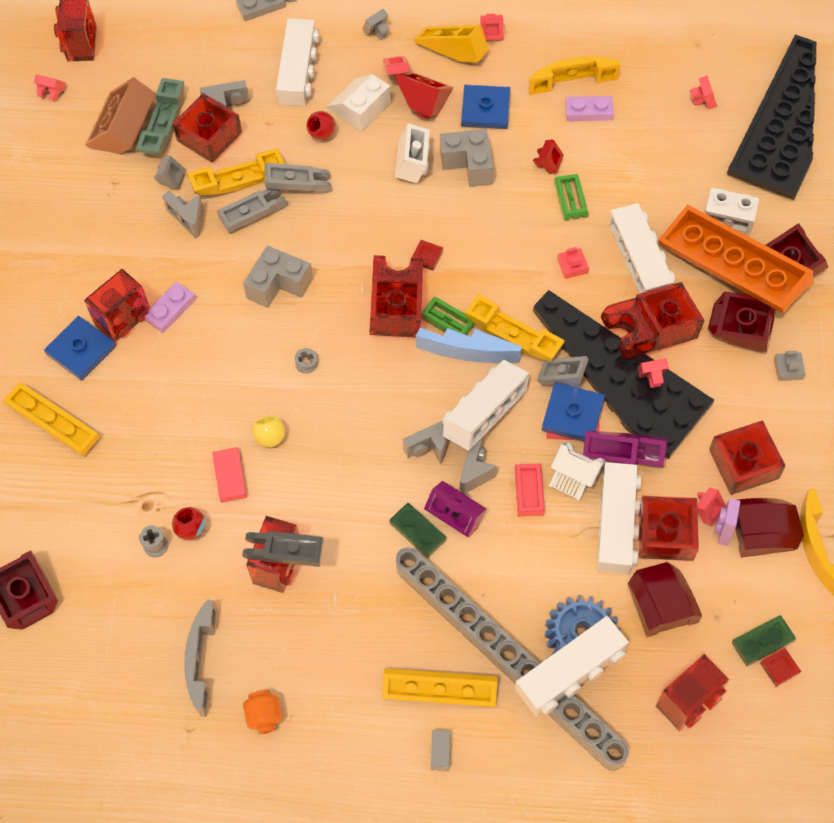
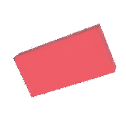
[383,56,410,75]
[212,447,247,503]
[514,463,545,517]

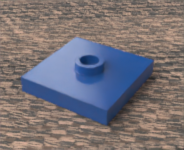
[461,85,510,129]
[44,315,116,381]
[541,382,605,441]

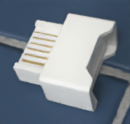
[549,441,606,501]

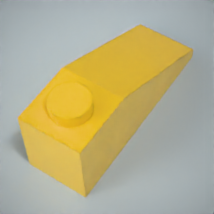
[414,25,489,63]

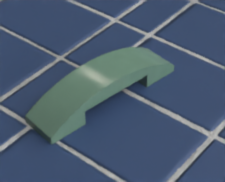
[136,78,185,155]

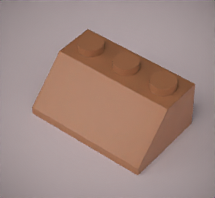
[85,77,156,155]

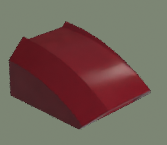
[765,223,829,276]
[708,291,776,352]
[735,498,804,558]
[0,550,58,630]
[628,562,702,637]

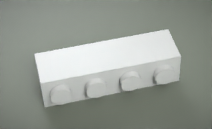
[276,18,319,106]
[608,203,676,303]
[442,360,529,451]
[597,462,641,575]
[515,616,629,717]

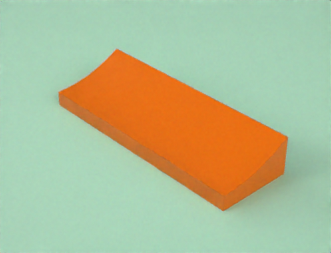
[658,204,814,314]

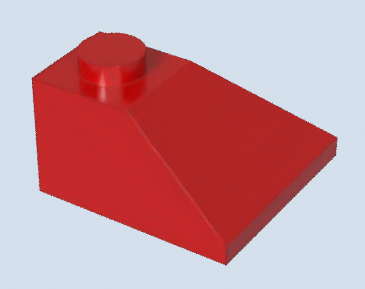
[396,72,453,119]

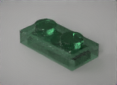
[389,502,446,559]
[732,615,796,667]

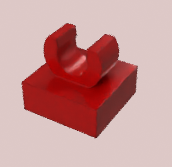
[533,139,564,174]

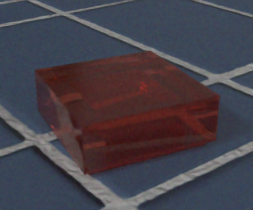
[411,240,443,271]
[760,648,801,687]

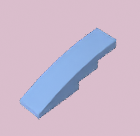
[416,327,522,363]

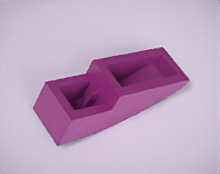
[583,431,669,467]

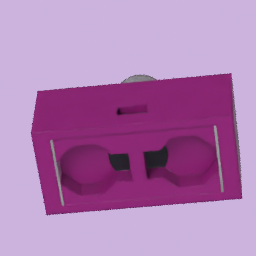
[424,480,487,537]

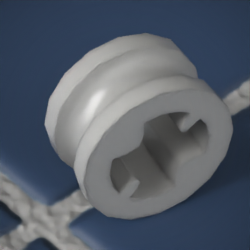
[295,348,318,374]

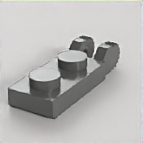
[242,531,324,567]

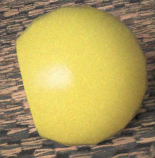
[252,416,285,447]

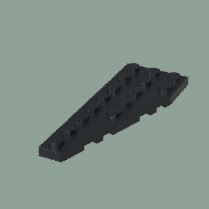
[727,34,817,200]
[533,290,714,459]

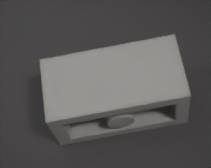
[431,730,450,771]

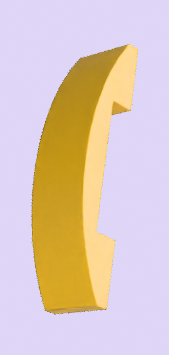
[528,56,621,95]
[187,148,285,195]
[465,294,565,362]
[800,488,834,595]

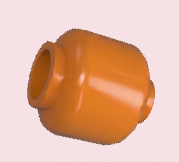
[243,690,283,735]

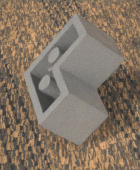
[440,129,493,187]
[243,245,313,308]

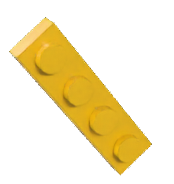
[3,382,100,457]
[382,668,498,707]

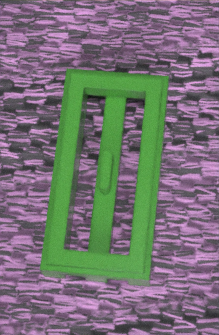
[554,174,588,221]
[420,296,476,335]

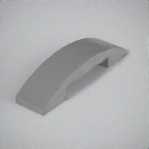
[184,600,217,717]

